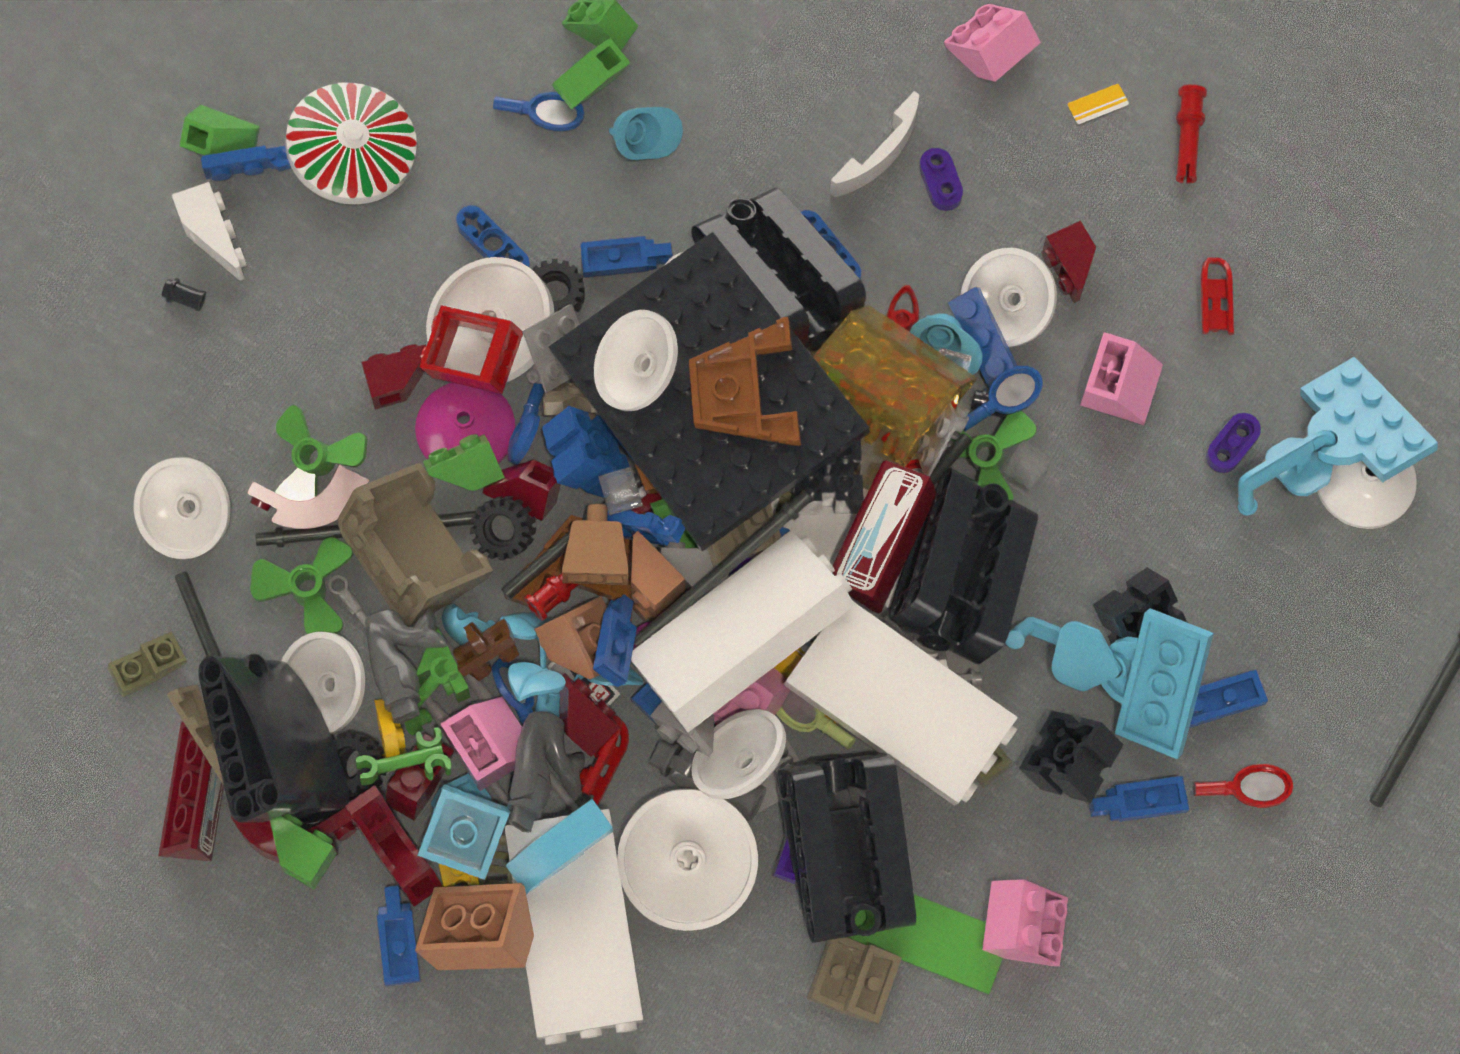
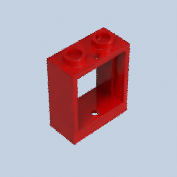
[419,305,523,394]

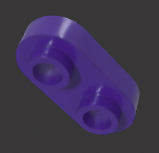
[919,148,963,211]
[1206,413,1261,473]

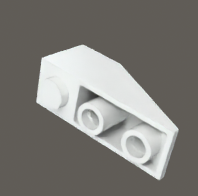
[172,182,247,281]

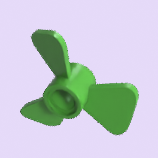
[275,405,367,501]
[950,411,1037,500]
[250,537,353,634]

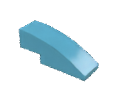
[505,799,613,895]

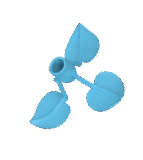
[500,612,644,718]

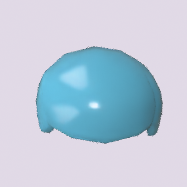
[442,604,496,646]

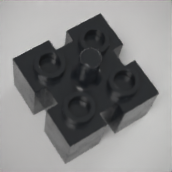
[793,439,864,515]
[1093,567,1188,644]
[1019,710,1124,803]

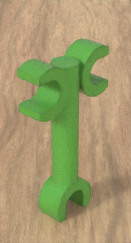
[405,655,459,736]
[355,727,452,785]

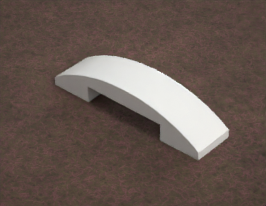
[830,91,919,197]

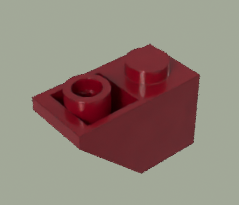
[1042,220,1096,303]
[361,344,426,410]
[482,459,561,521]
[559,673,620,757]
[385,733,454,821]

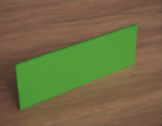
[847,894,1003,995]

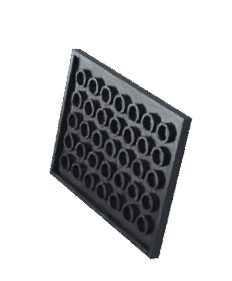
[548,232,870,552]

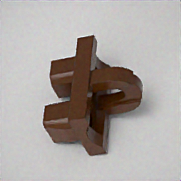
[453,619,519,681]

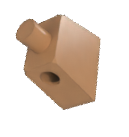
[562,504,628,585]

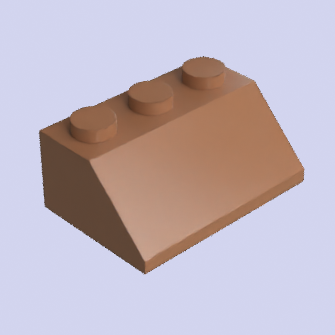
[415,883,534,970]

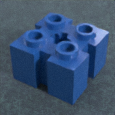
[542,406,632,498]

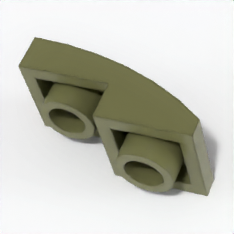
[107,631,187,697]

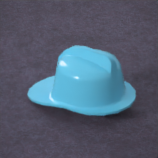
[609,107,683,160]
[908,313,983,379]

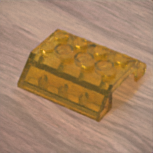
[813,305,977,467]

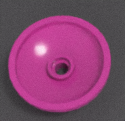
[415,382,516,464]

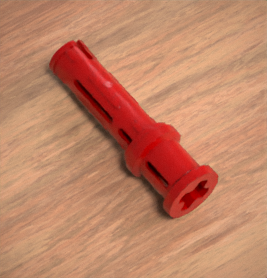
[1176,84,1207,184]
[523,573,580,621]

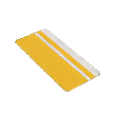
[1068,84,1129,124]

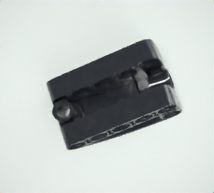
[691,187,866,351]
[888,468,1038,665]
[198,653,350,823]
[778,753,917,943]

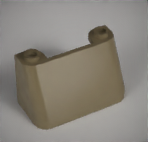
[338,463,493,626]

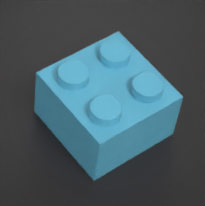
[418,784,510,880]

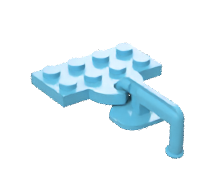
[1238,357,1438,516]
[1005,608,1214,759]

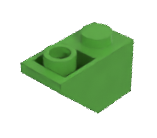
[562,0,639,50]
[552,38,630,110]
[179,105,260,156]
[423,434,505,491]
[270,814,337,890]

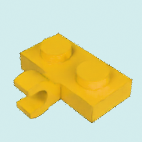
[374,699,407,758]

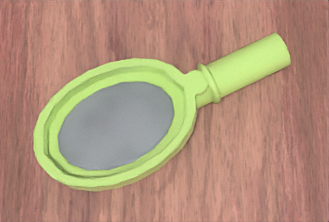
[776,690,856,750]

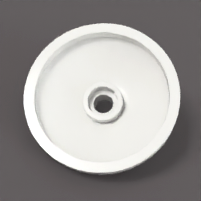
[961,248,1057,347]
[594,310,678,411]
[134,457,231,559]
[1317,461,1417,529]
[281,632,365,734]
[691,709,786,799]

